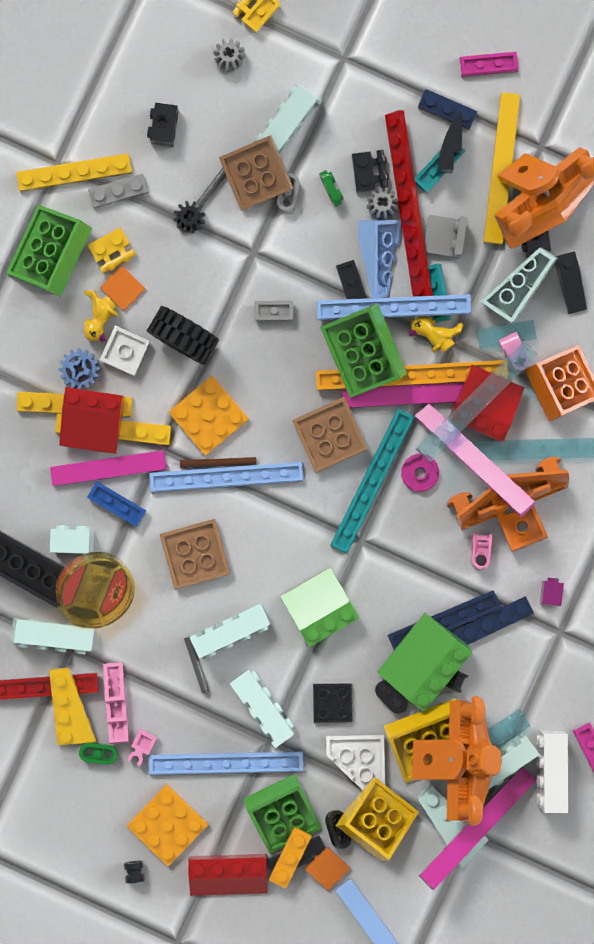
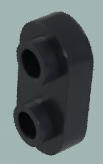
[375,680,408,714]
[325,810,351,849]

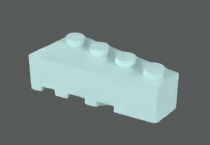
[254,85,322,154]
[480,248,558,323]
[10,617,94,654]
[487,732,540,793]

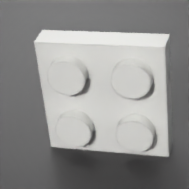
[100,326,150,376]

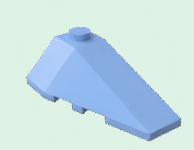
[358,220,401,298]

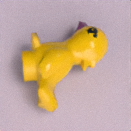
[84,290,118,342]
[409,316,463,352]

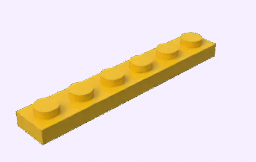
[16,153,132,192]
[16,392,133,417]
[55,413,171,445]

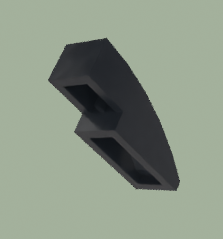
[437,113,463,174]

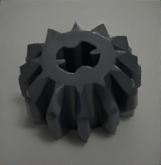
[174,201,206,234]

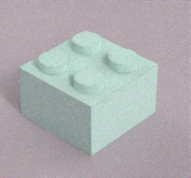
[50,525,94,554]

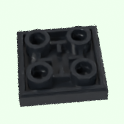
[313,683,352,723]

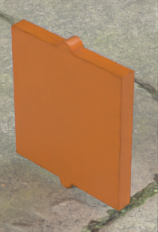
[100,266,146,311]
[305,847,351,890]

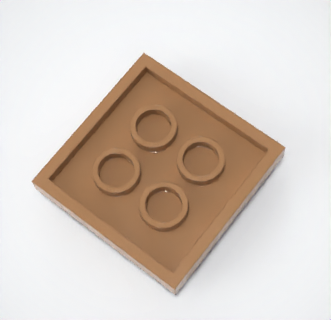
[219,135,294,211]
[292,397,368,473]
[160,519,231,590]

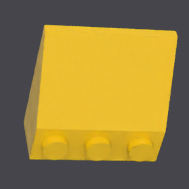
[336,777,419,861]

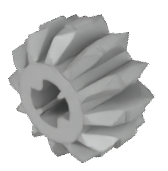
[213,38,245,72]
[366,187,398,220]

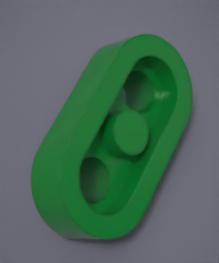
[319,170,344,207]
[79,743,118,765]

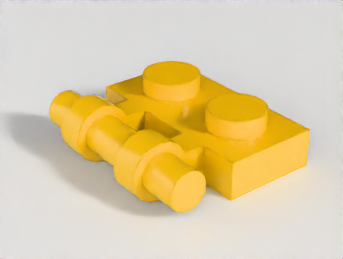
[232,0,281,33]
[87,227,136,273]

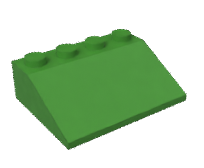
[6,205,92,297]
[320,303,407,398]
[377,612,472,712]

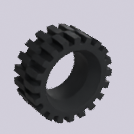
[146,306,219,365]

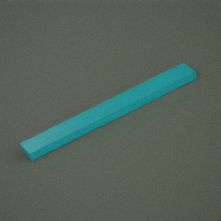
[330,409,415,554]

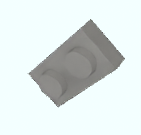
[255,301,293,321]

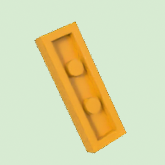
[269,826,312,889]

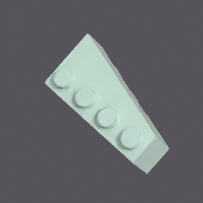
[189,603,270,659]
[230,669,295,748]
[417,784,488,868]

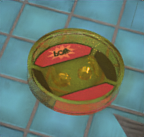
[55,552,135,629]

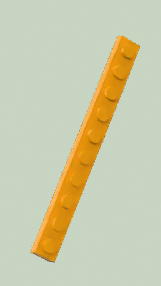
[316,360,508,390]

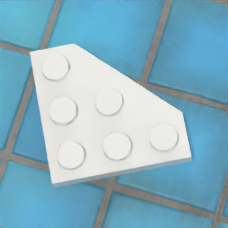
[326,735,385,791]

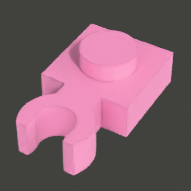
[128,728,157,766]

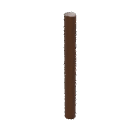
[180,457,257,468]

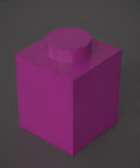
[540,577,564,606]

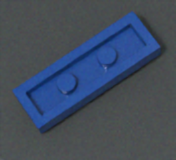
[87,481,147,527]

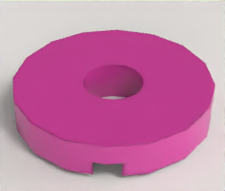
[401,454,439,492]

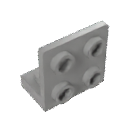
[424,215,468,259]

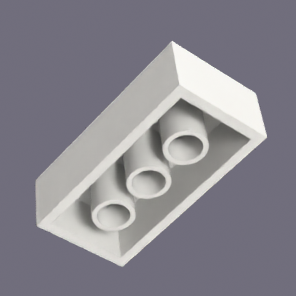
[536,730,568,813]

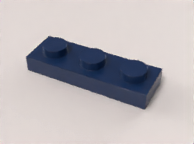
[418,89,478,130]

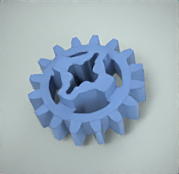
[58,348,101,389]

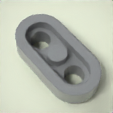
[277,173,300,212]

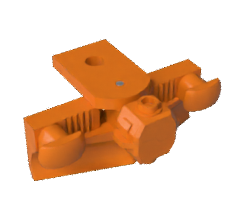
[412,696,502,826]

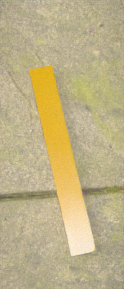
[483,92,520,245]

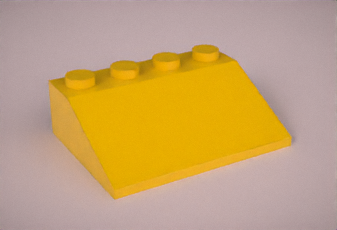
[383,698,456,783]

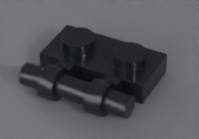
[352,150,389,192]

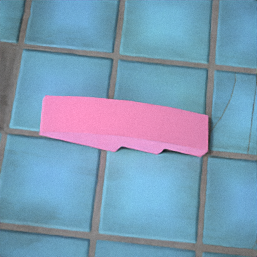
[103,662,129,744]

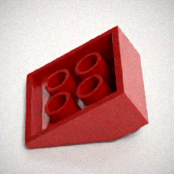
[449,365,525,442]
[59,387,125,454]

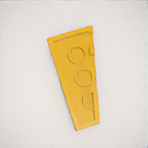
[49,668,96,745]

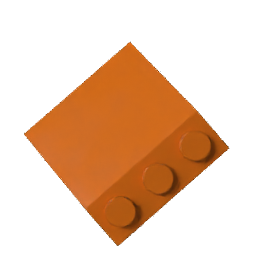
[525,345,594,422]

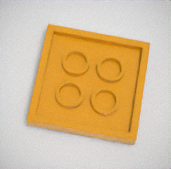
[168,376,249,456]
[127,784,209,866]

